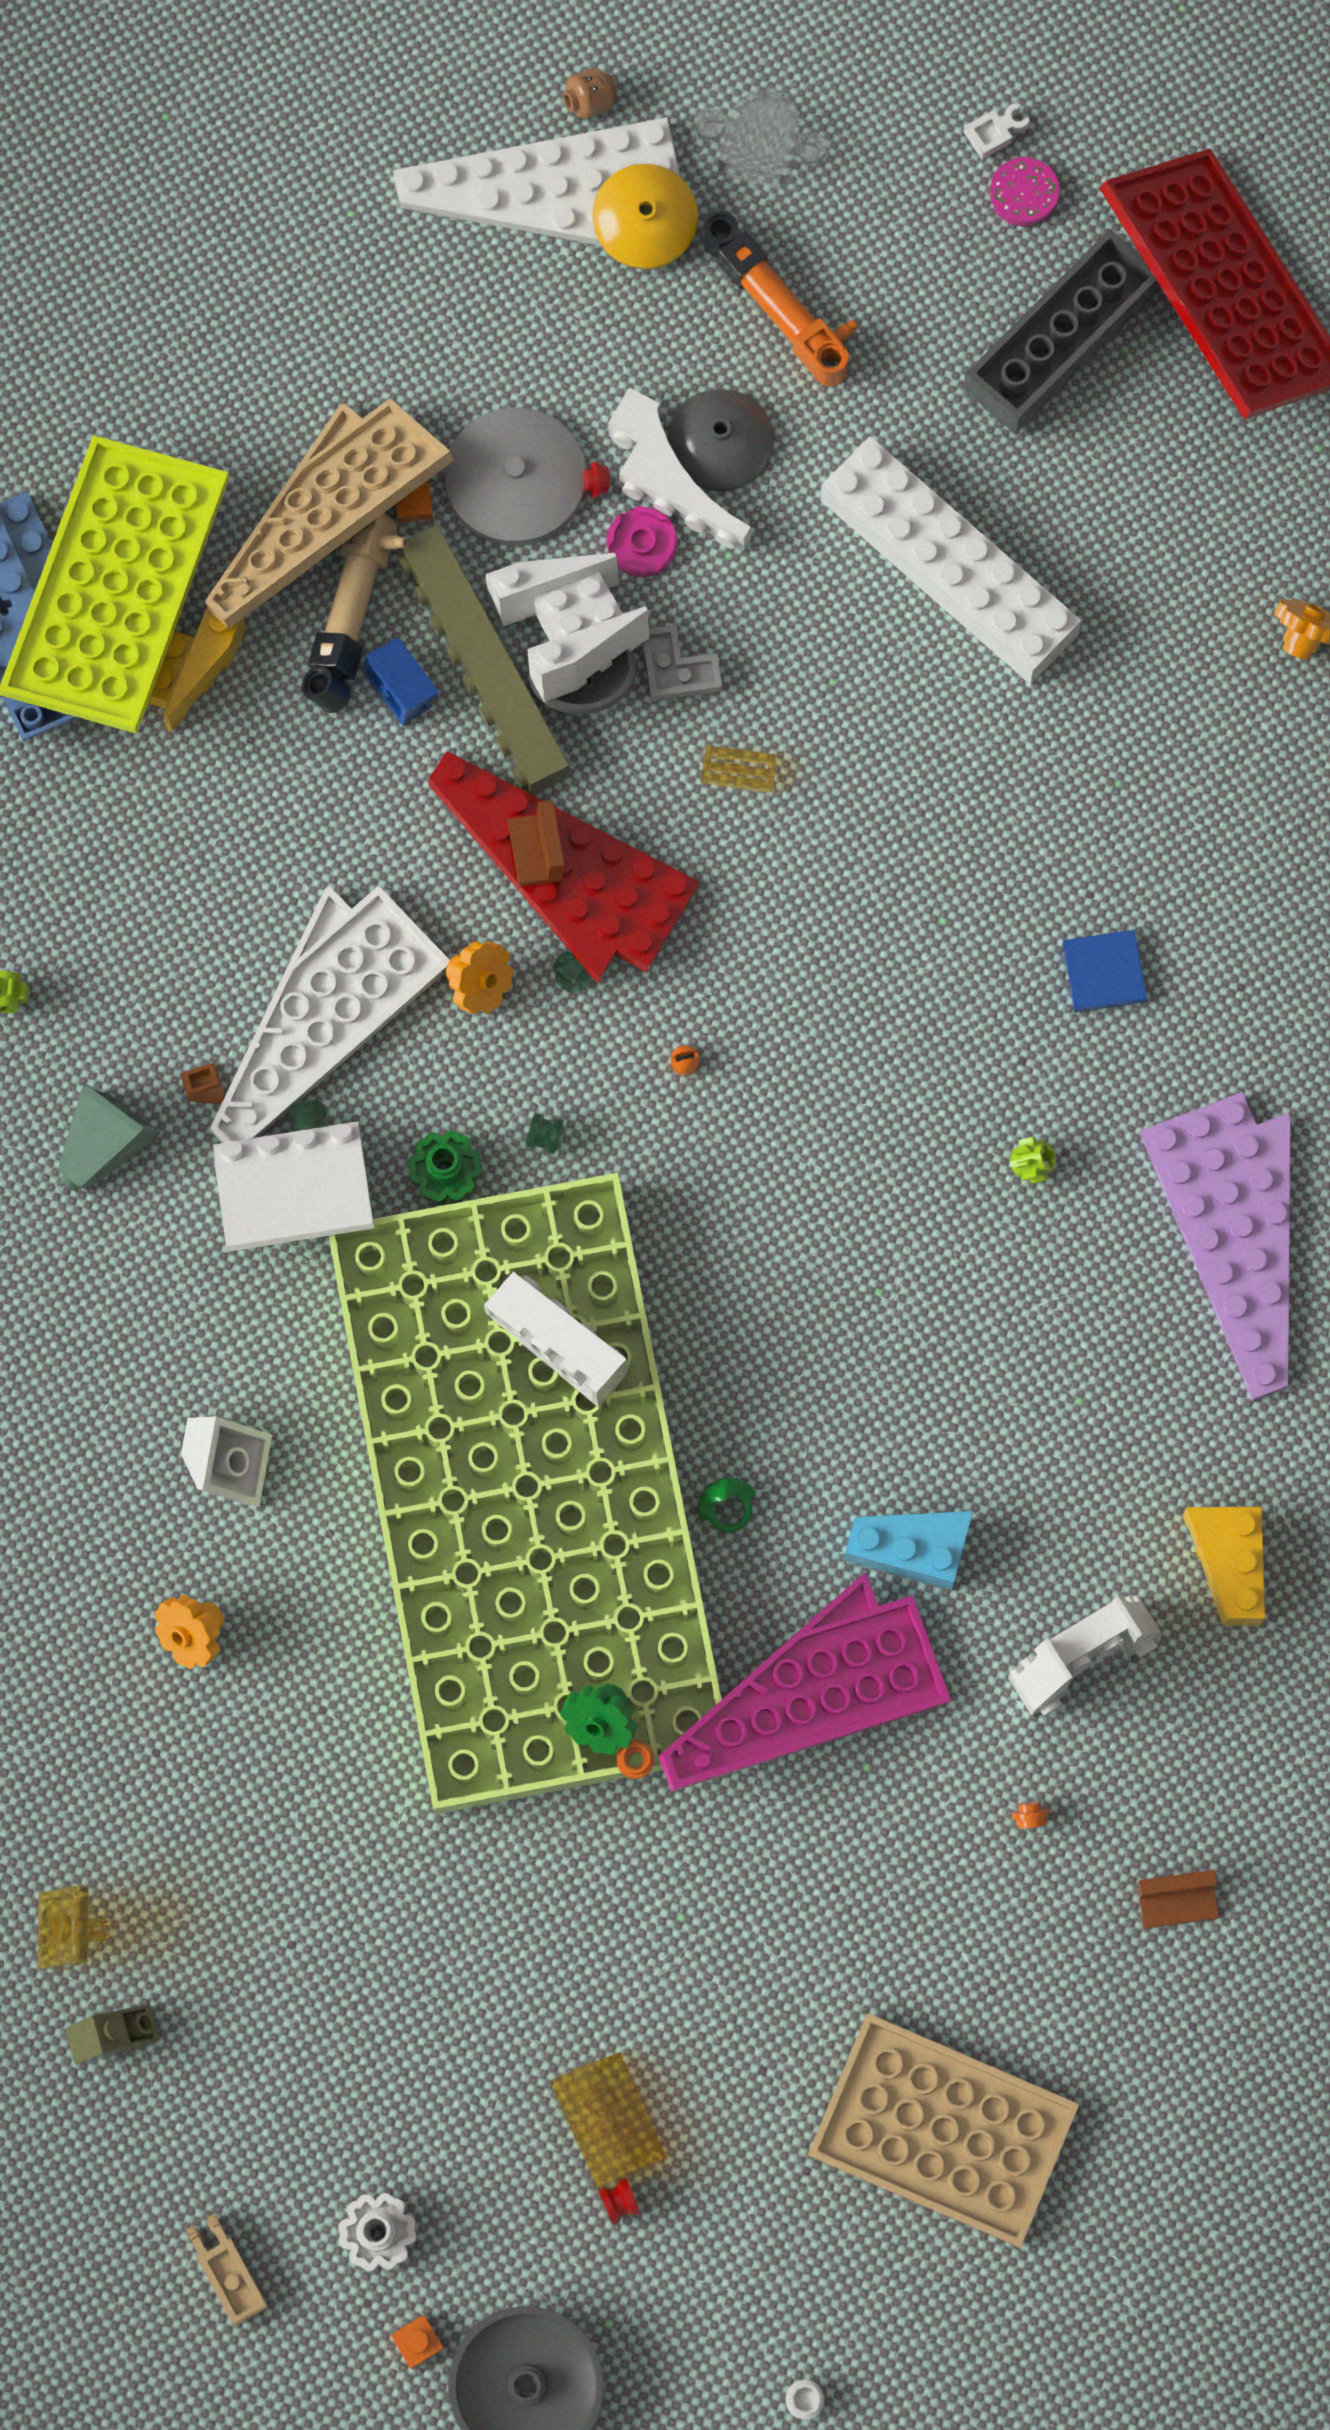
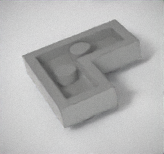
[643,624,722,701]

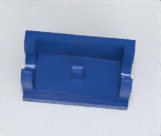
[362,637,439,726]

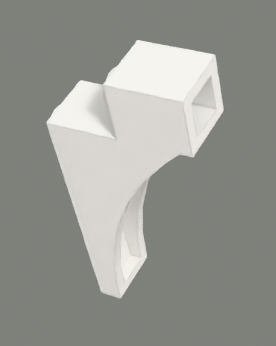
[608,388,751,551]

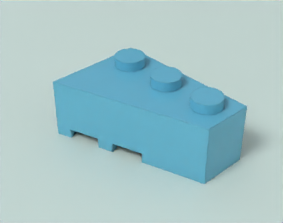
[844,1511,973,1590]

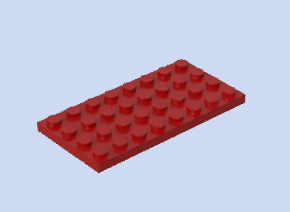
[1099,148,1330,420]

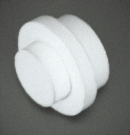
[785,2380,824,2420]

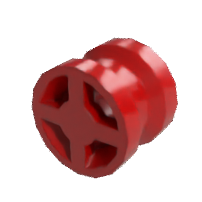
[598,2178,641,2225]

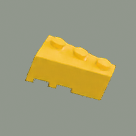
[1183,1507,1265,1626]

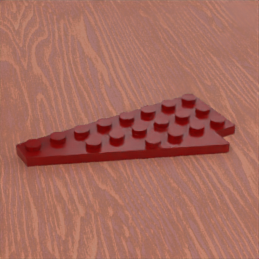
[429,751,700,982]

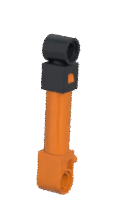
[703,211,858,386]

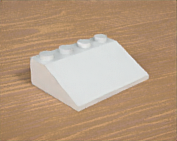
[213,1122,374,1252]

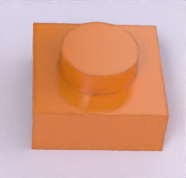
[396,481,433,523]
[391,2314,444,2369]

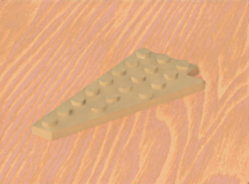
[205,398,454,629]

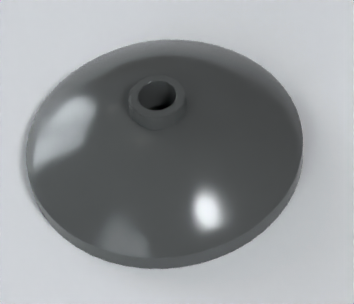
[667,389,774,491]
[528,637,636,714]

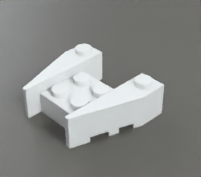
[485,553,649,702]
[1008,1595,1162,1716]

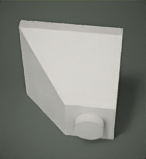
[181,1417,272,1507]

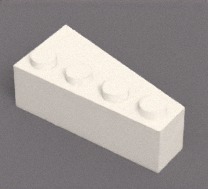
[484,1272,627,1408]

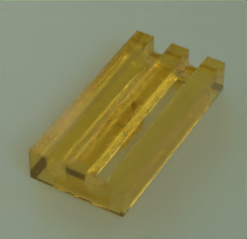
[701,745,777,793]

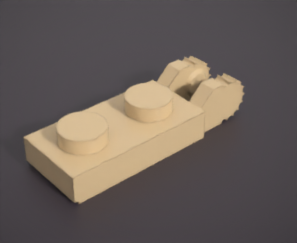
[186,2213,268,2327]

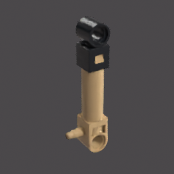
[301,512,408,713]

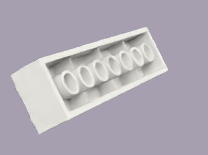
[821,436,1082,685]

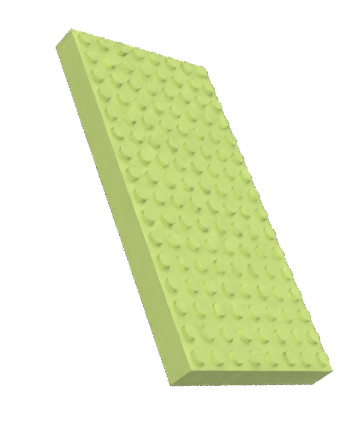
[329,1173,722,1815]

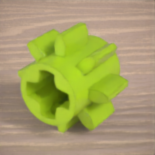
[0,971,29,1013]
[1010,1136,1056,1184]

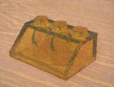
[550,2052,667,2190]

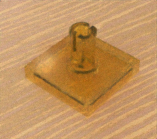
[38,1886,109,1970]

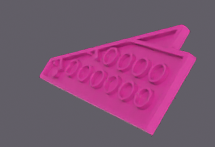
[659,1573,951,1792]

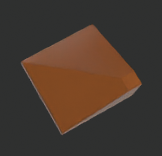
[180,1062,226,1104]

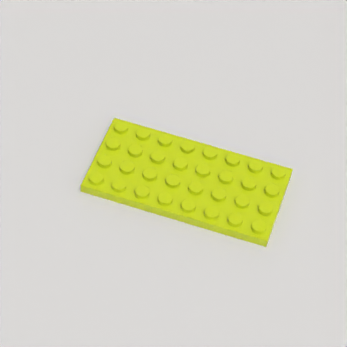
[0,435,230,734]

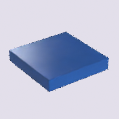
[1062,930,1147,1013]

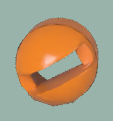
[671,1045,700,1076]

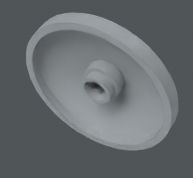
[444,408,586,546]

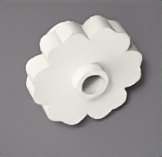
[338,2193,417,2272]

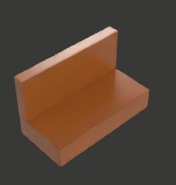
[508,800,564,886]
[1137,1870,1219,1929]

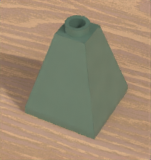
[57,1084,161,1192]

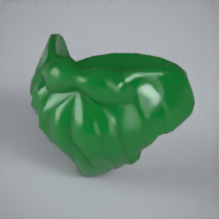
[697,1477,756,1533]

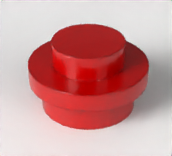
[584,462,610,498]

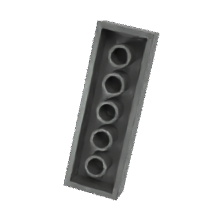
[964,229,1160,435]

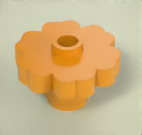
[1274,598,1330,660]
[446,941,514,1014]
[154,1595,224,1669]

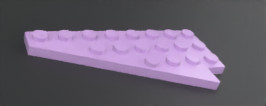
[1140,1092,1290,1402]

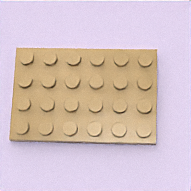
[807,2013,1079,2248]

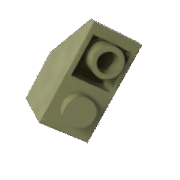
[65,2004,161,2065]

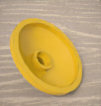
[593,164,698,269]

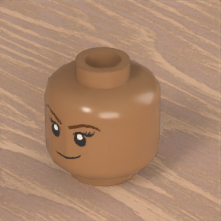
[563,68,617,119]

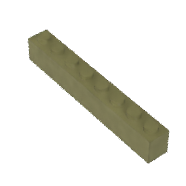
[397,525,570,795]

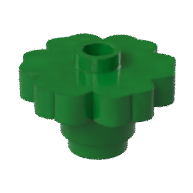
[408,1130,483,1205]
[560,1684,638,1755]

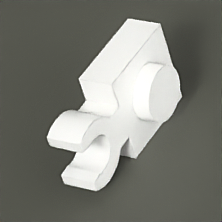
[964,103,1030,160]

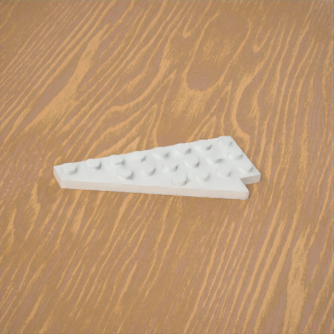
[393,117,680,245]
[210,885,450,1143]

